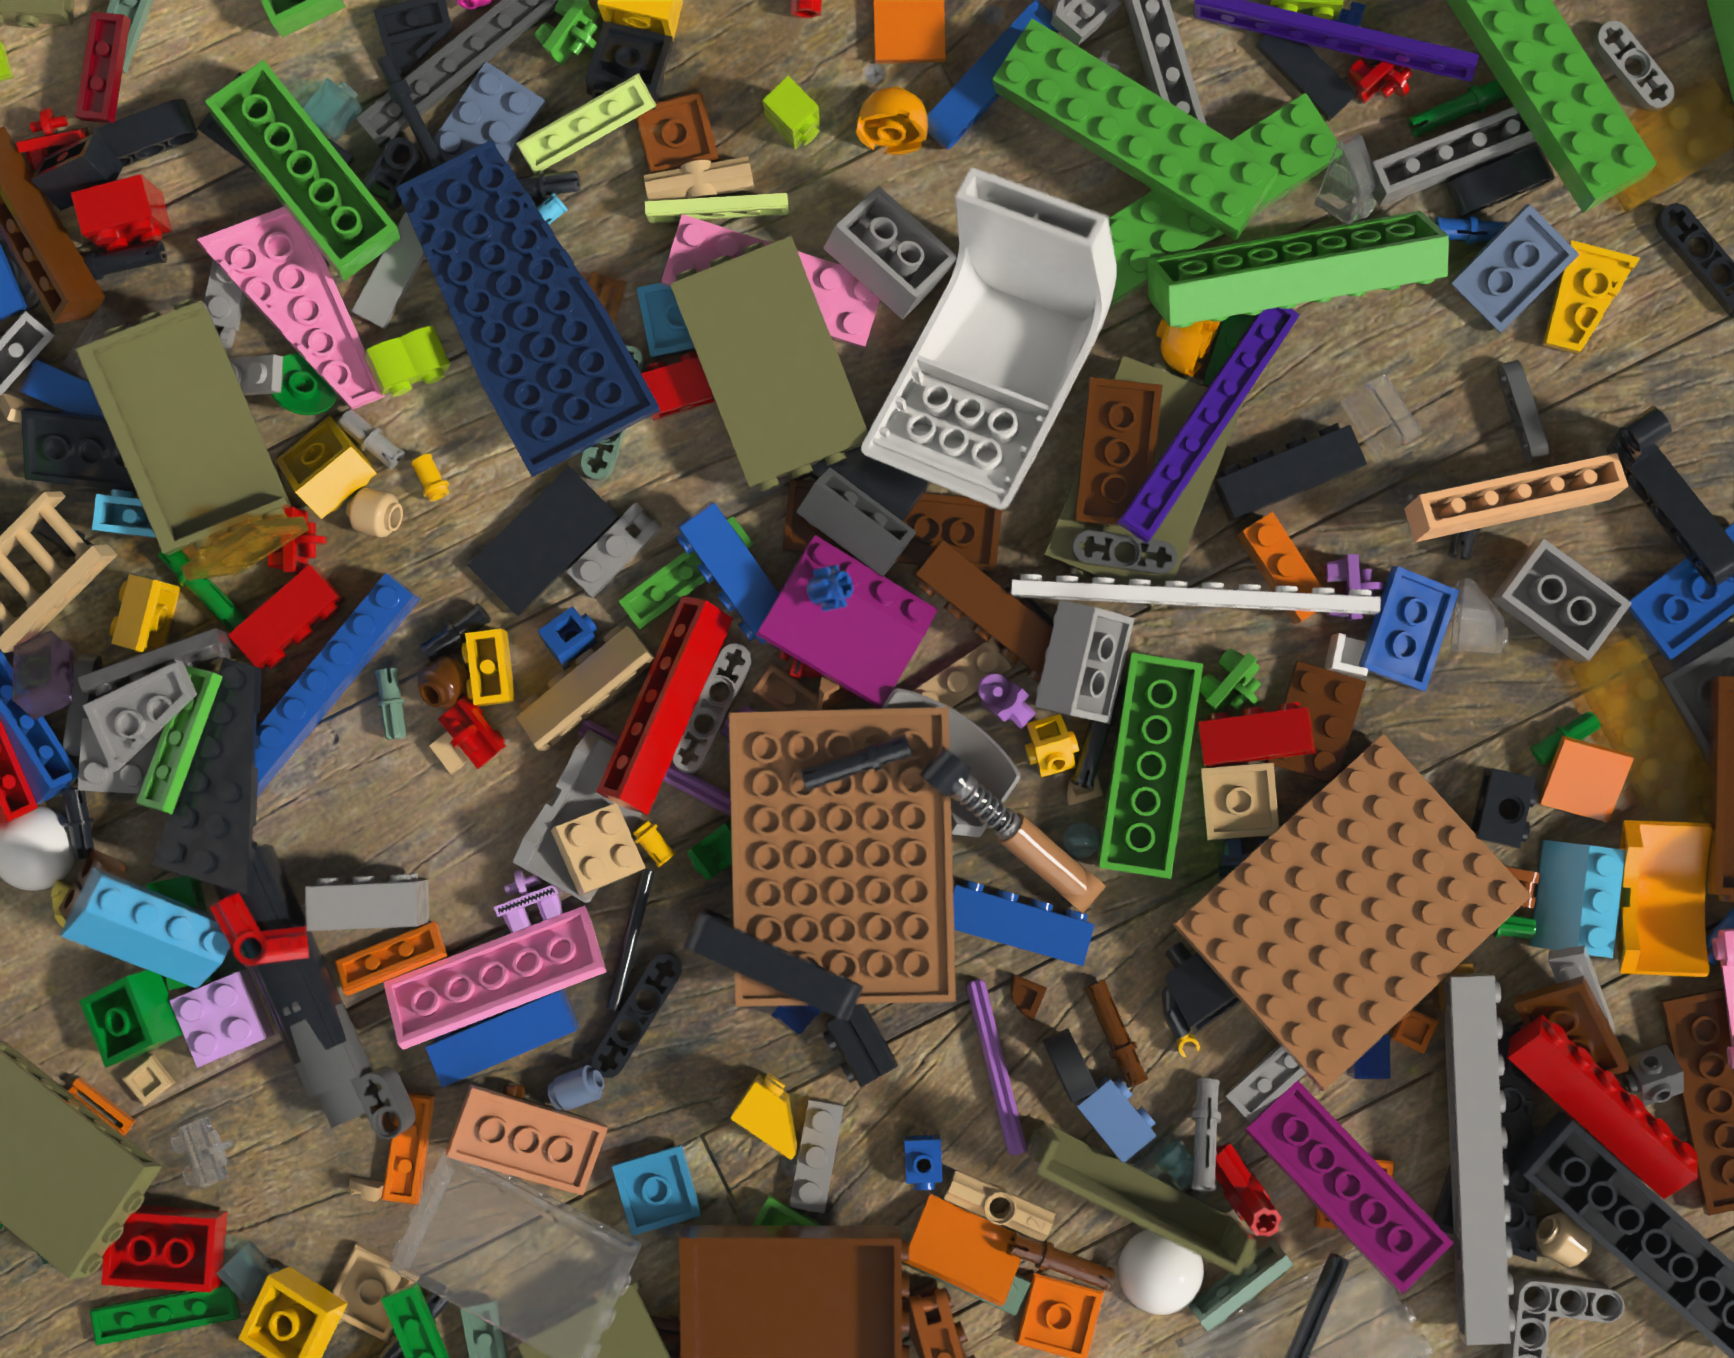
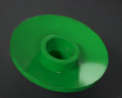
[271,353,338,415]

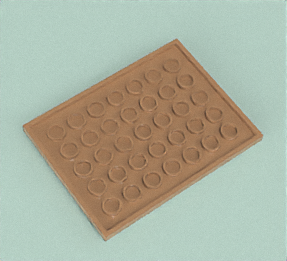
[729,707,956,1007]
[1173,734,1532,1091]

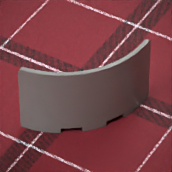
[881,688,1021,837]
[513,730,642,903]

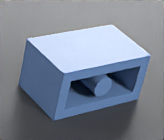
[1074,1075,1156,1163]

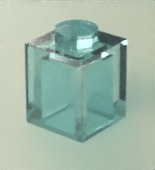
[303,78,363,142]
[216,1241,279,1305]

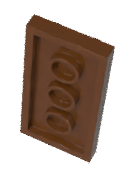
[1074,377,1162,527]

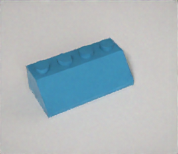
[60,867,230,988]

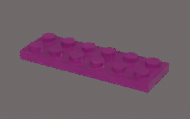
[1244,1080,1454,1294]

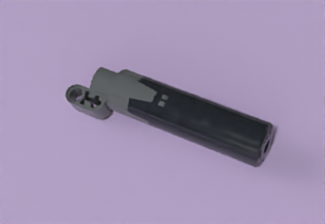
[213,844,416,1139]

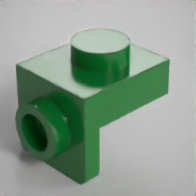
[687,819,732,880]

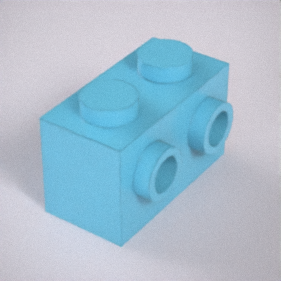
[92,489,156,538]

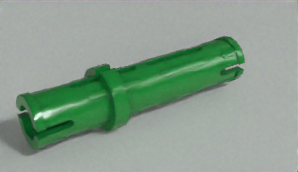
[1407,79,1508,138]
[157,550,248,632]

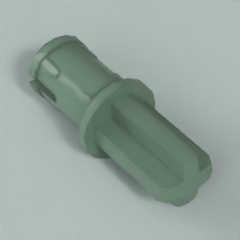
[375,668,406,740]

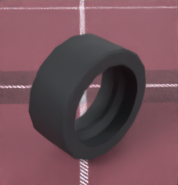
[1042,1028,1097,1102]

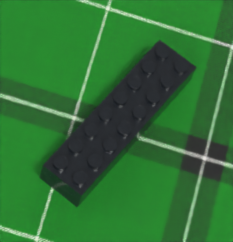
[1511,1110,1734,1358]

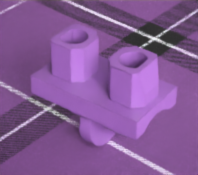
[1323,554,1384,621]
[977,673,1036,728]

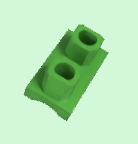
[535,0,599,66]
[1199,648,1261,713]

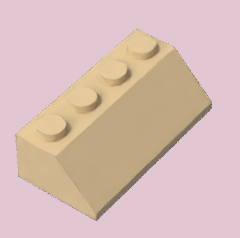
[516,626,655,751]

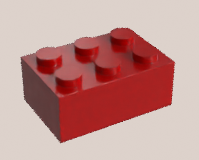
[101,1205,228,1292]

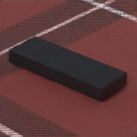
[1256,35,1357,122]

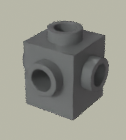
[1623,1044,1684,1106]

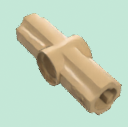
[644,156,754,201]
[943,1169,1056,1242]

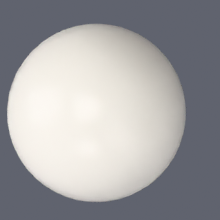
[0,805,75,891]
[1118,1229,1204,1315]

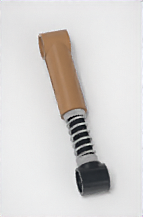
[919,746,1106,913]

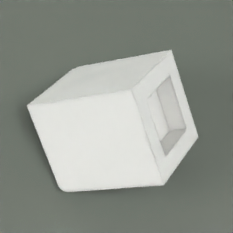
[1324,633,1368,678]

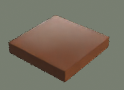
[636,91,719,174]

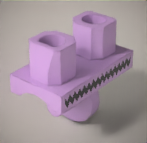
[494,869,563,933]

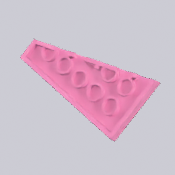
[197,207,385,410]

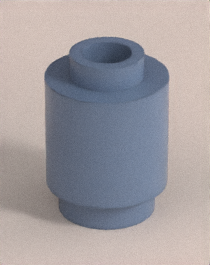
[548,1065,604,1111]

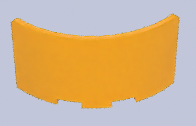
[1616,820,1713,977]

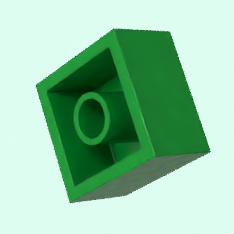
[79,970,183,1068]

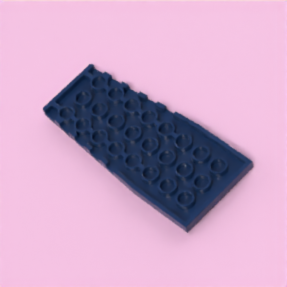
[397,140,660,477]

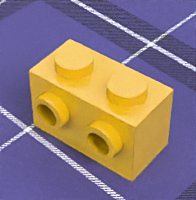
[462,629,516,706]

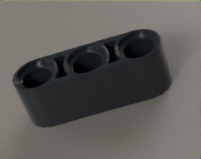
[89,99,199,168]
[1446,145,1555,218]

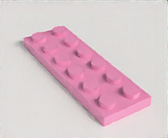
[661,214,880,349]
[383,905,607,1050]

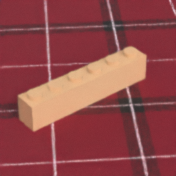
[1404,453,1628,542]

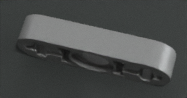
[1593,21,1674,112]

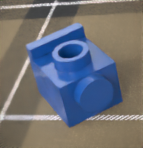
[538,606,598,670]
[904,1134,942,1190]

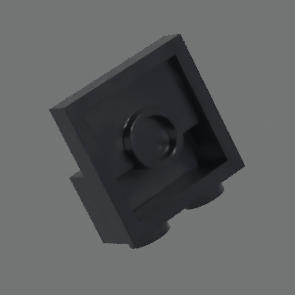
[586,21,673,110]

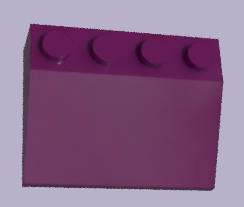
[756,535,938,709]

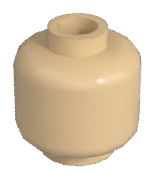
[346,488,403,537]
[1536,1212,1592,1267]

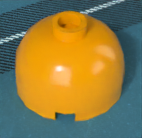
[856,86,928,155]
[1156,318,1220,378]

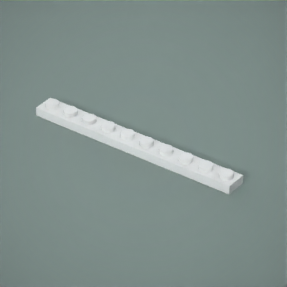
[1011,574,1381,614]

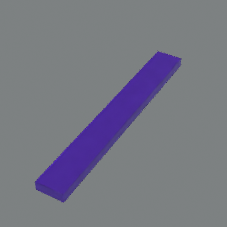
[1194,0,1479,82]
[1117,307,1300,544]

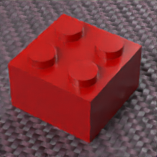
[71,174,172,252]

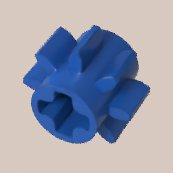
[807,564,853,612]

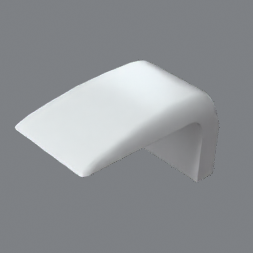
[861,167,1116,510]

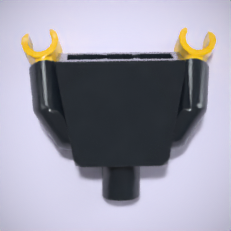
[1162,942,1241,1057]

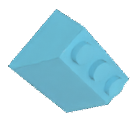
[1529,840,1625,958]

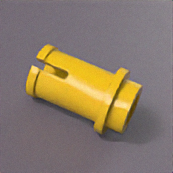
[410,453,449,502]
[632,820,676,868]

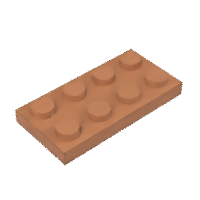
[445,1084,608,1196]

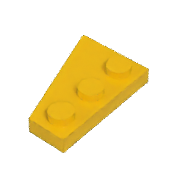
[1543,240,1640,354]

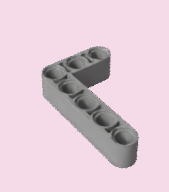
[1503,1274,1624,1358]

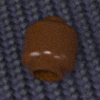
[418,656,470,709]

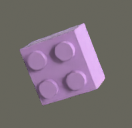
[170,969,275,1068]

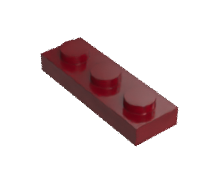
[75,12,131,124]

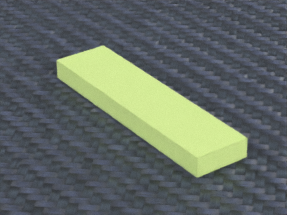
[516,73,657,175]
[645,193,789,223]

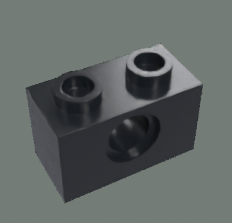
[1471,768,1538,848]

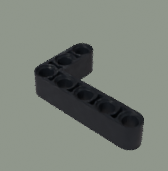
[1607,406,1734,587]
[683,908,863,1021]

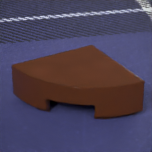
[1010,973,1047,1021]

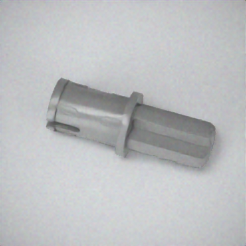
[338,409,405,470]

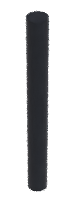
[606,869,655,1011]

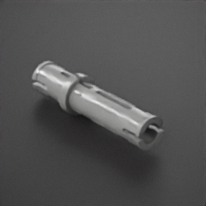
[1192,1078,1221,1191]

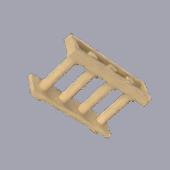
[0,491,117,653]

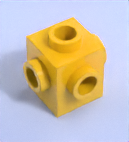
[1024,714,1079,777]

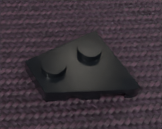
[374,0,454,77]

